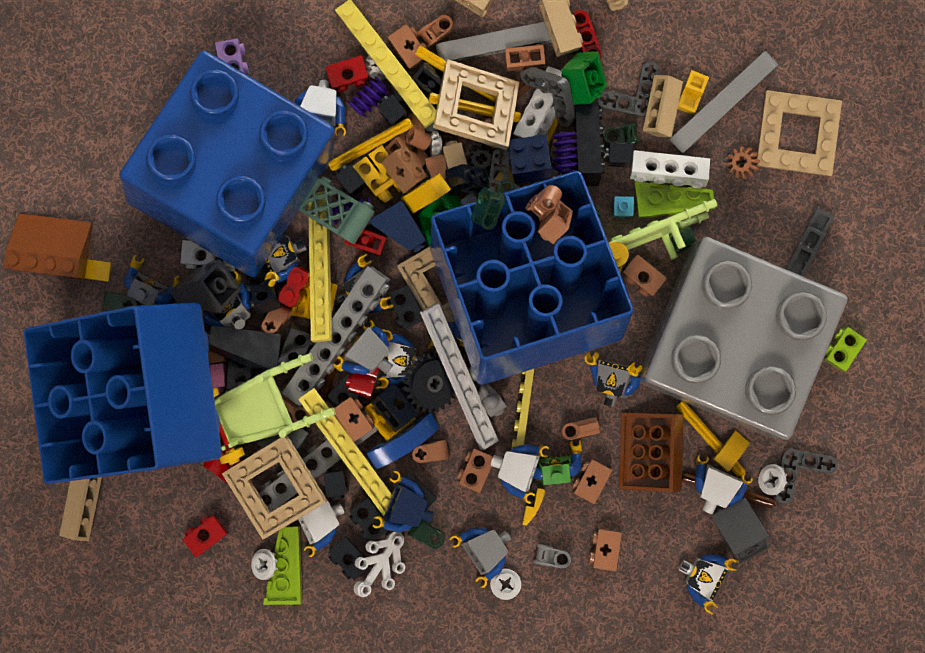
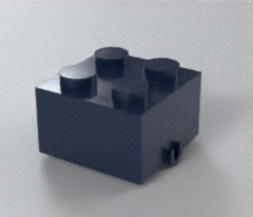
[509,134,553,185]

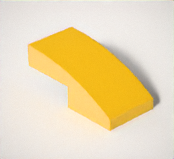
[677,70,709,115]
[85,259,113,282]
[712,430,750,472]
[522,488,545,526]

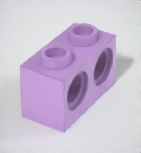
[215,38,249,74]

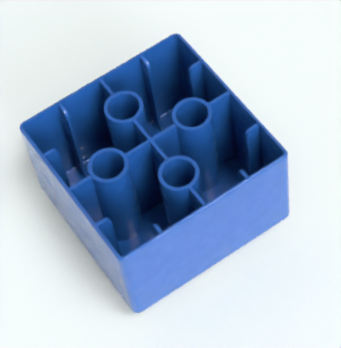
[119,50,335,277]
[430,171,634,385]
[24,303,222,484]

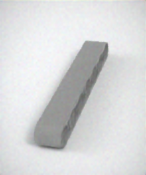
[435,22,552,62]
[670,51,778,154]

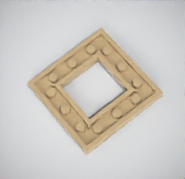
[433,59,519,150]
[756,90,842,177]
[397,247,455,322]
[222,436,327,540]

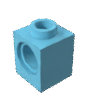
[612,196,634,218]

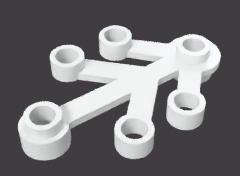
[354,531,405,597]

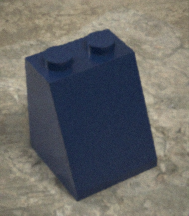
[369,201,427,253]

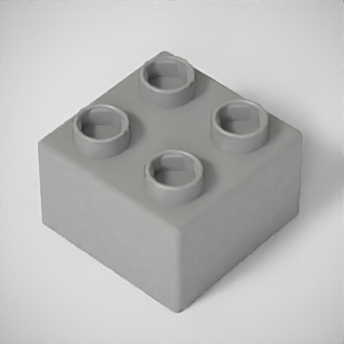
[640,237,848,440]

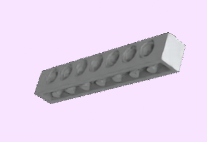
[282,266,391,407]
[259,409,377,512]

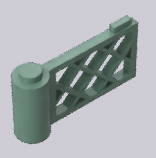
[299,176,375,245]

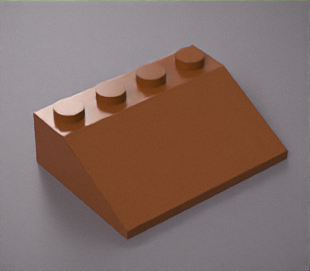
[4,214,93,280]
[619,413,684,492]

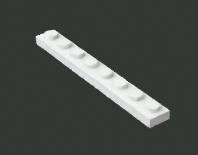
[420,303,499,450]

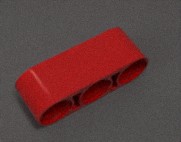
[573,10,602,59]

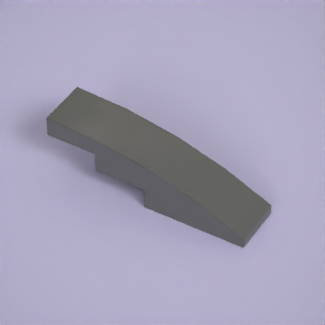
[785,207,835,277]

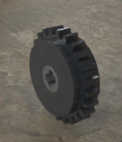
[401,351,456,413]

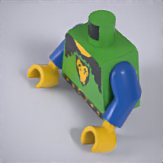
[533,440,582,485]

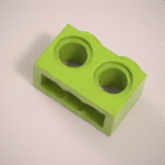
[823,327,867,372]

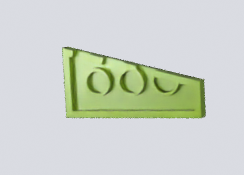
[634,180,715,219]
[263,526,302,605]

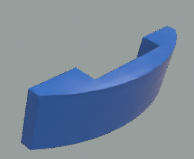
[366,412,439,469]

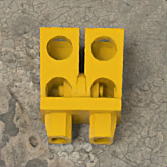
[353,145,402,204]

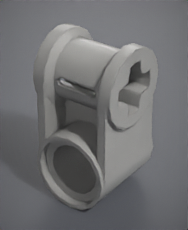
[533,544,571,568]

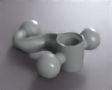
[468,367,507,417]

